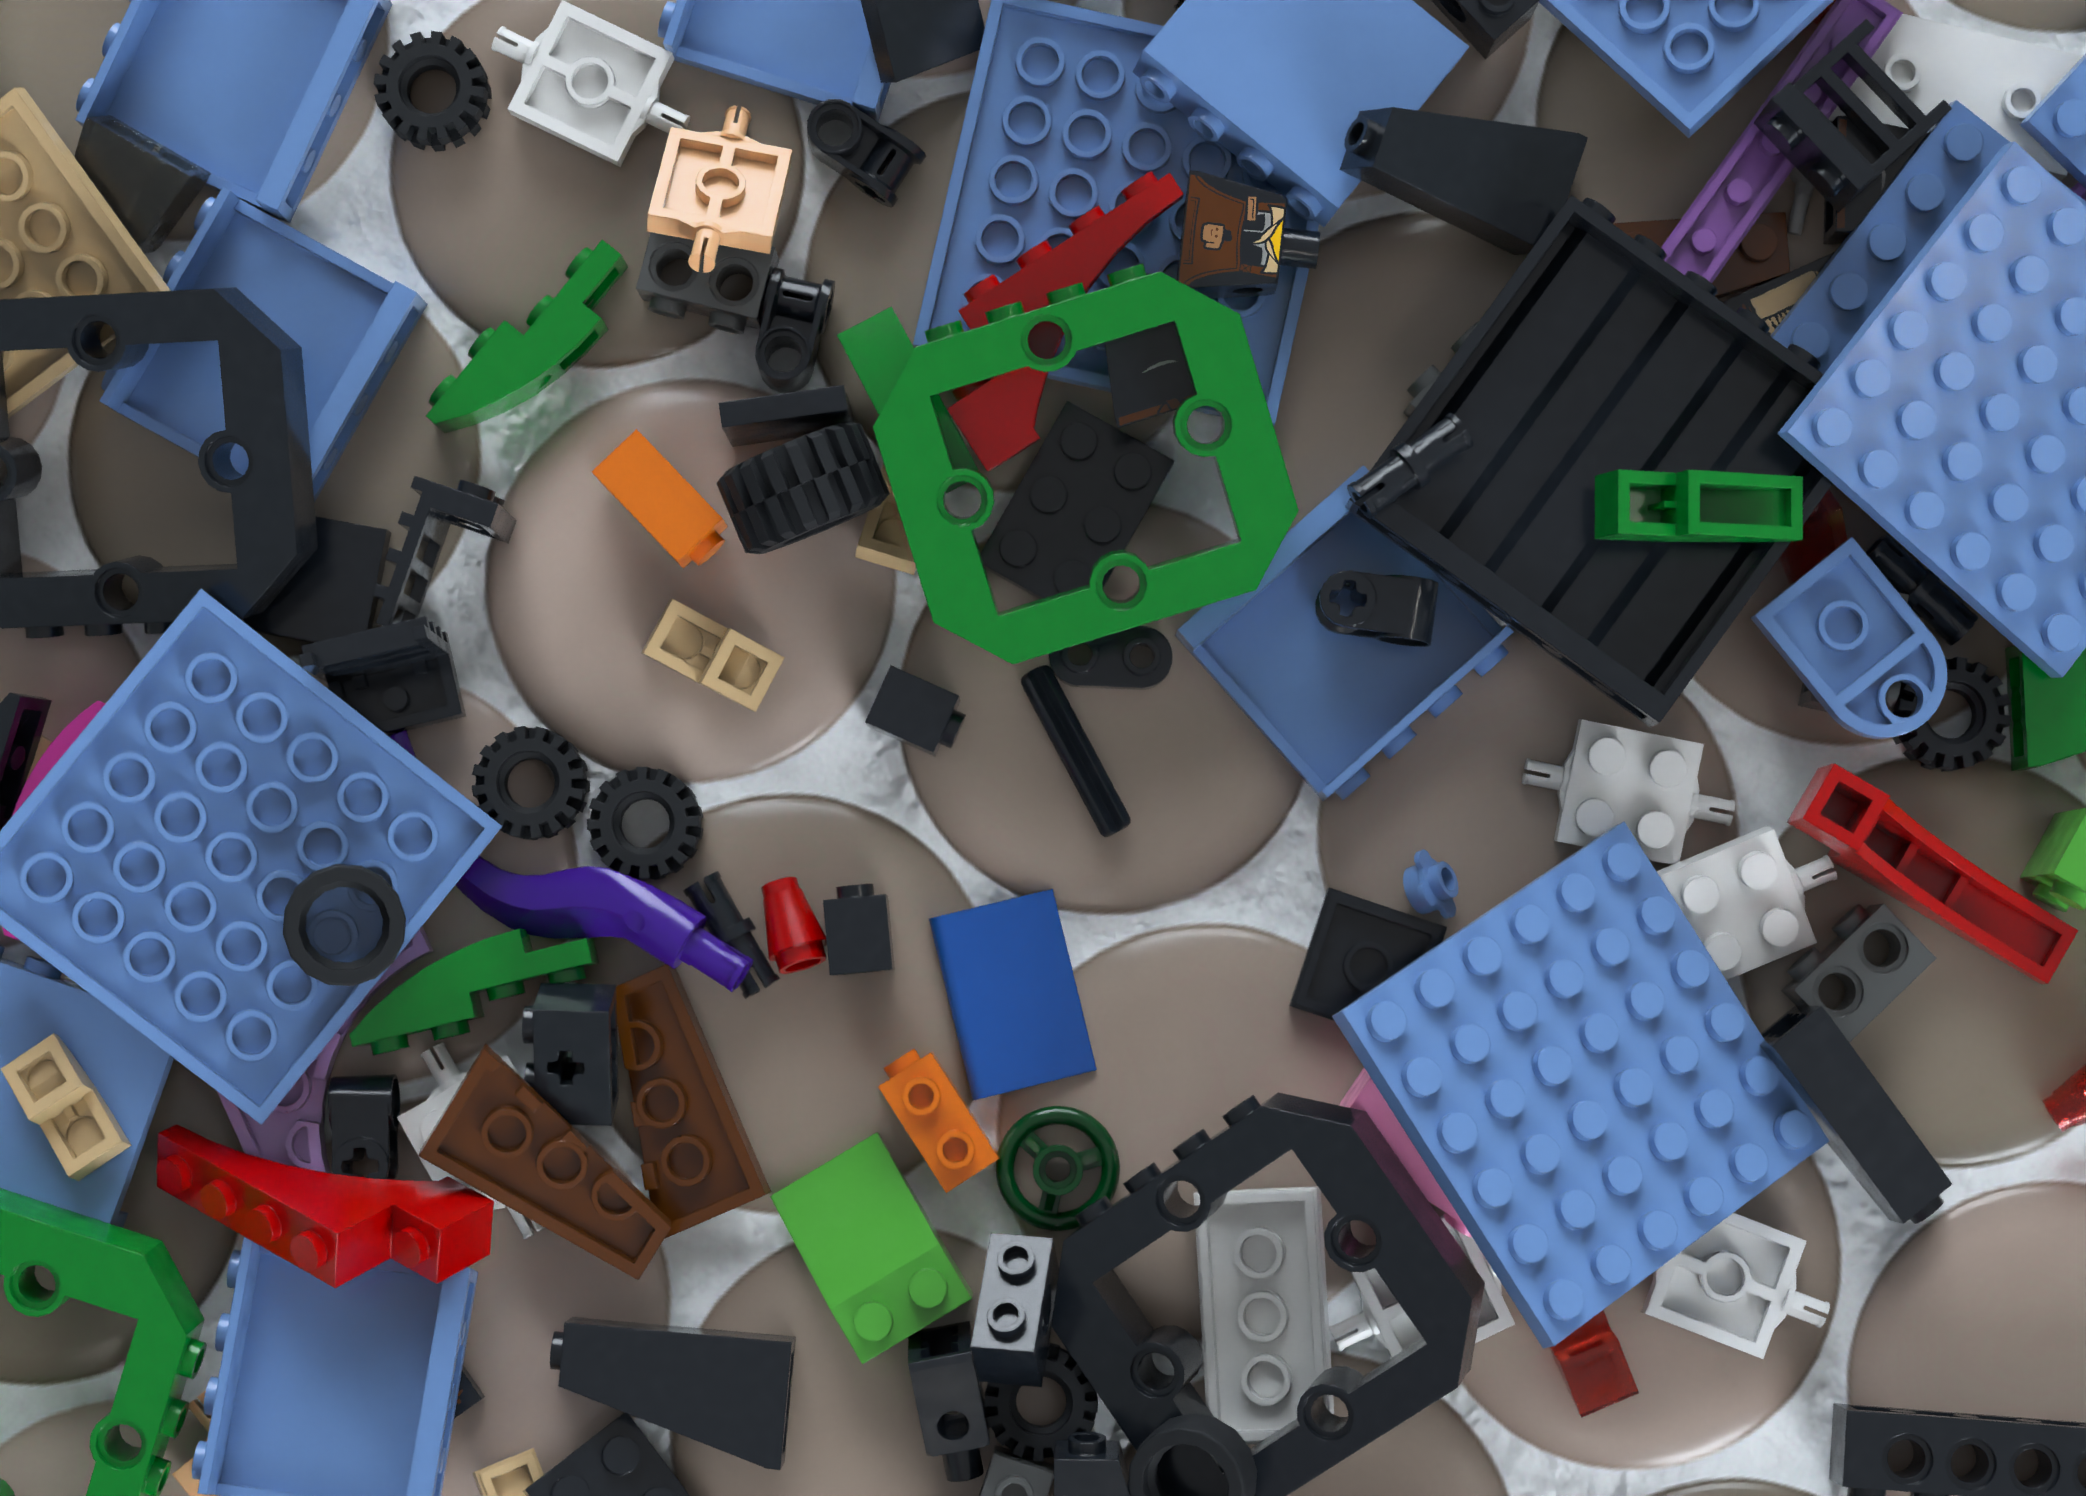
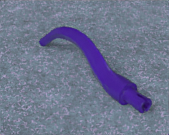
[388,729,754,992]

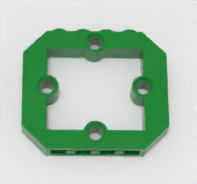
[873,264,1299,664]
[0,1188,207,1496]

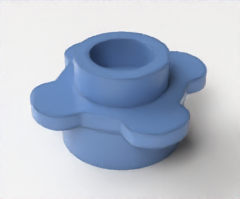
[1403,849,1459,919]

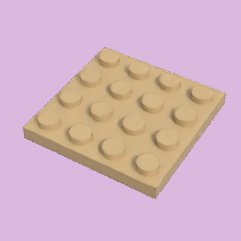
[0,87,171,419]

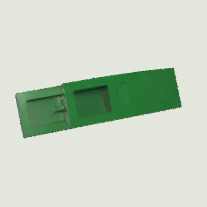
[426,239,628,433]
[349,928,599,1056]

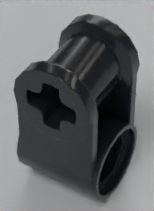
[807,99,926,208]
[755,267,835,393]
[1315,570,1439,647]
[328,1074,401,1180]

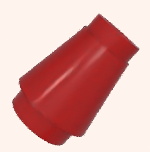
[761,877,827,974]

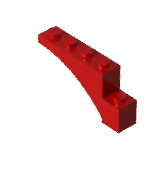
[947,171,1183,472]
[1787,763,2079,984]
[156,1124,494,1288]

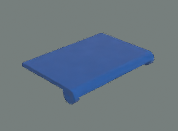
[929,889,1097,1100]

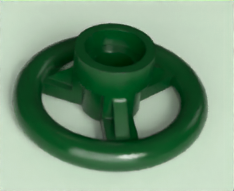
[995,1106,1120,1231]

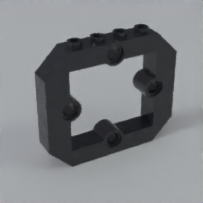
[0,287,318,638]
[1051,1092,1485,1496]

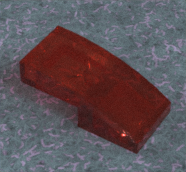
[1549,1310,1639,1418]

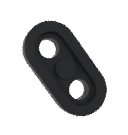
[1049,626,1173,690]

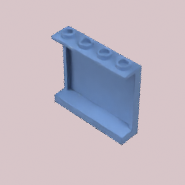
[75,0,392,223]
[658,0,891,122]
[1132,0,1470,227]
[99,186,428,503]
[1175,465,1514,801]
[0,945,174,1228]
[192,1237,478,1496]

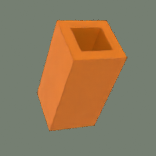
[591,429,728,569]
[878,1048,1000,1193]

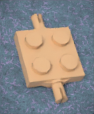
[647,105,792,273]

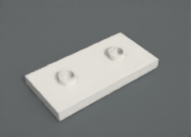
[1829,14,2083,181]
[1193,1186,1334,1444]

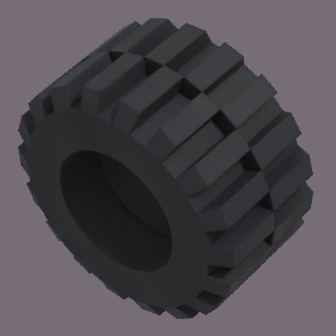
[716,422,890,554]

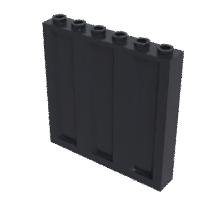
[1345,195,1833,727]

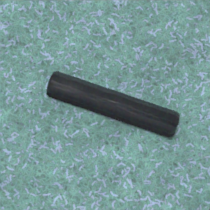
[1021,665,1131,837]

